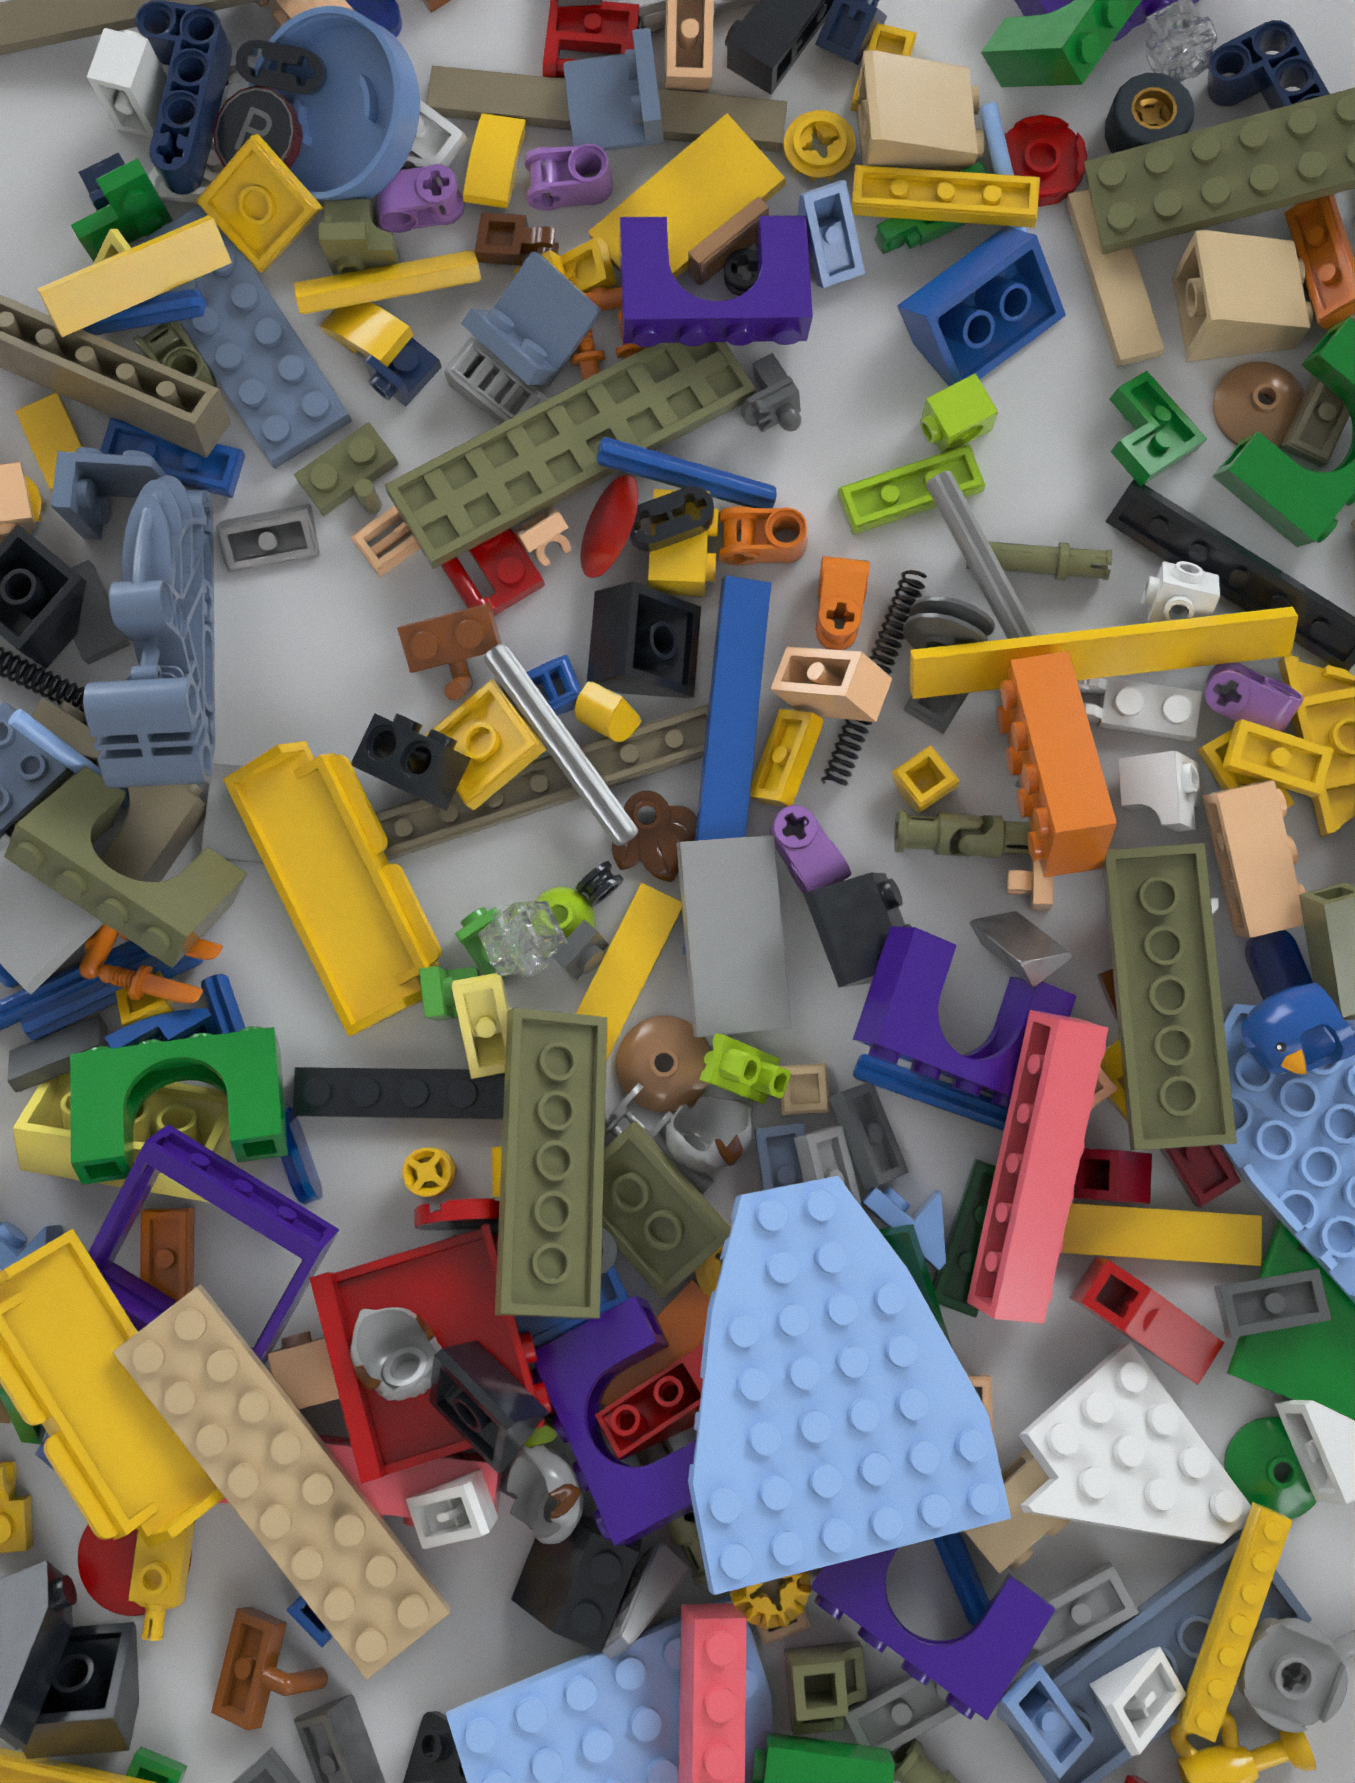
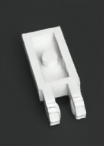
[1077,677,1202,742]

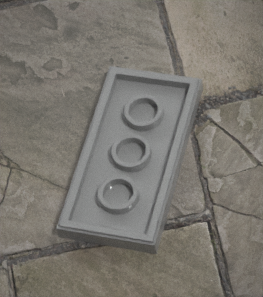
[676,835,792,1037]

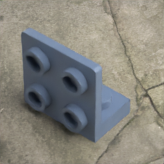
[563,28,664,151]
[461,252,601,386]
[51,447,166,540]
[0,701,69,834]

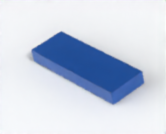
[100,418,245,498]

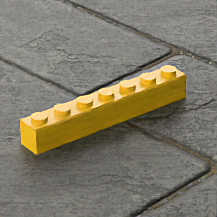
[1176,1502,1293,1742]

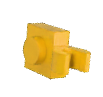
[0,1460,33,1553]

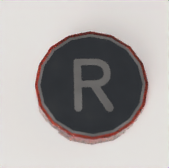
[213,85,303,169]

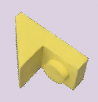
[451,972,512,1079]

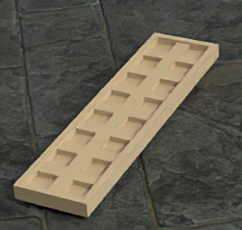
[113,1283,451,1680]

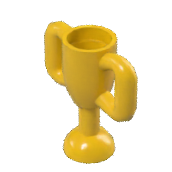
[1170,1710,1317,1783]

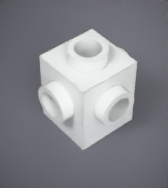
[1141,561,1220,623]

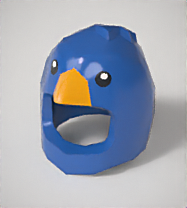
[1241,983,1355,1075]

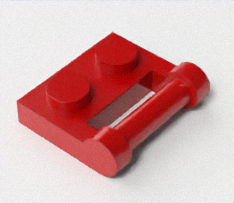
[543,0,640,78]
[441,528,545,616]

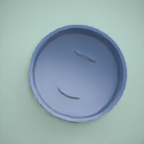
[248,6,420,207]

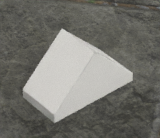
[1275,1399,1355,1504]
[405,1469,498,1549]
[1089,1647,1187,1756]

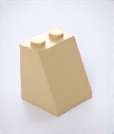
[857,50,984,172]
[1172,230,1313,362]

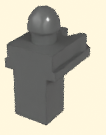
[741,353,801,432]

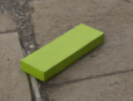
[837,444,986,535]

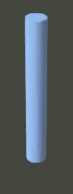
[979,102,1027,232]
[8,709,130,809]

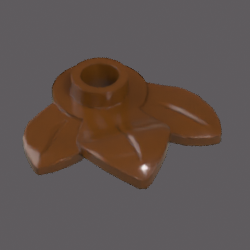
[612,790,697,882]

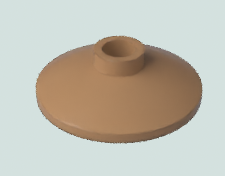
[1213,362,1305,448]
[616,1016,711,1113]

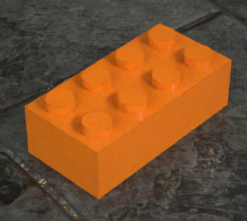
[996,651,1117,878]

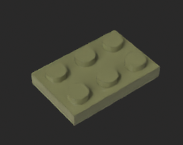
[602,1121,731,1299]

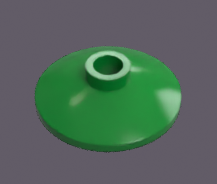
[1224,1416,1317,1519]

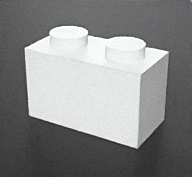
[87,28,167,138]

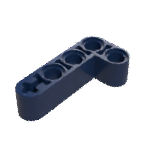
[135,0,232,195]
[1207,20,1330,110]

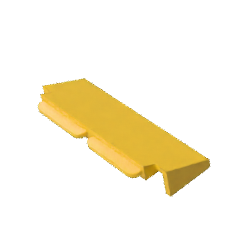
[223,741,442,1037]
[0,1229,225,1548]

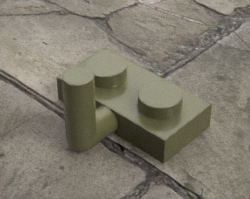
[294,422,398,516]

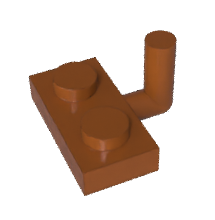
[397,602,502,700]
[211,1607,328,1731]

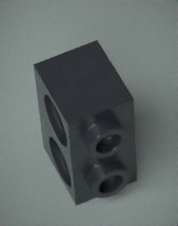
[351,713,471,810]

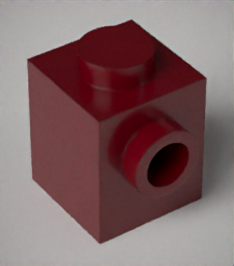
[1074,1148,1152,1204]

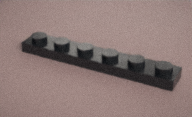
[1105,479,1355,672]
[293,1067,505,1119]

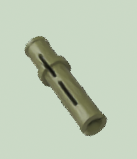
[966,541,1112,580]

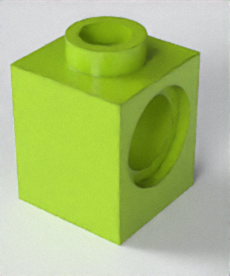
[920,373,998,453]

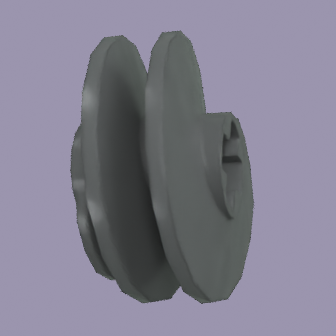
[903,596,995,649]

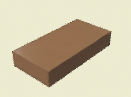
[688,196,769,285]

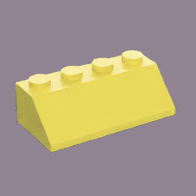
[13,1072,232,1203]

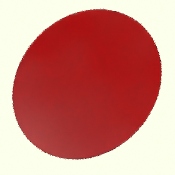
[580,475,639,578]
[78,1524,192,1616]

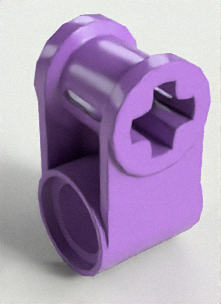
[525,143,613,211]
[376,164,465,233]
[1205,662,1304,732]
[770,805,852,894]

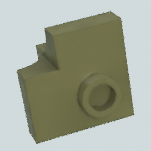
[318,199,400,274]
[784,1641,867,1735]

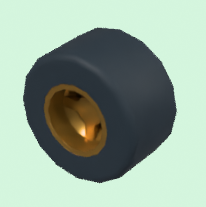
[1105,72,1194,153]

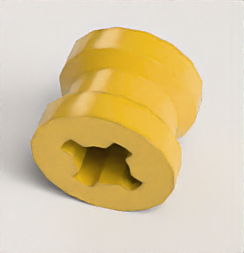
[402,1148,456,1197]

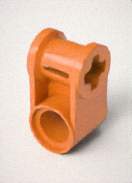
[718,506,808,565]
[816,556,870,650]

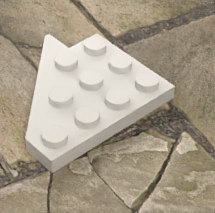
[1018,1342,1251,1544]

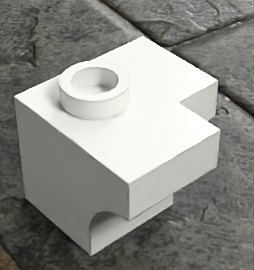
[1119,750,1202,832]

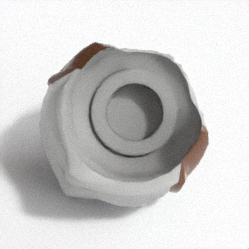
[665,1096,753,1173]
[350,1307,442,1401]
[507,1445,584,1544]

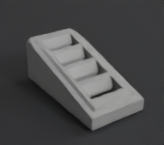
[444,337,548,423]
[602,1542,689,1659]

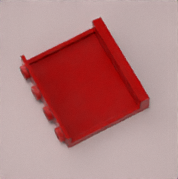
[309,1224,552,1484]

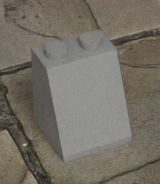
[0,834,104,995]

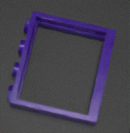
[88,1124,340,1365]

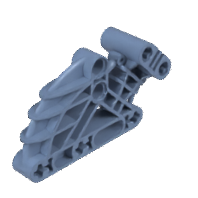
[83,475,215,788]

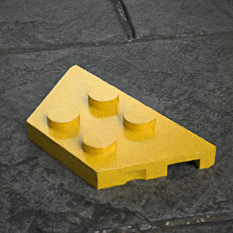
[1278,655,1355,837]

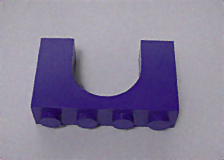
[619,216,813,347]
[852,926,1076,1109]
[532,1296,696,1546]
[810,1548,1056,1720]

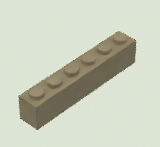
[0,295,231,458]

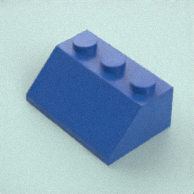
[897,226,1066,386]

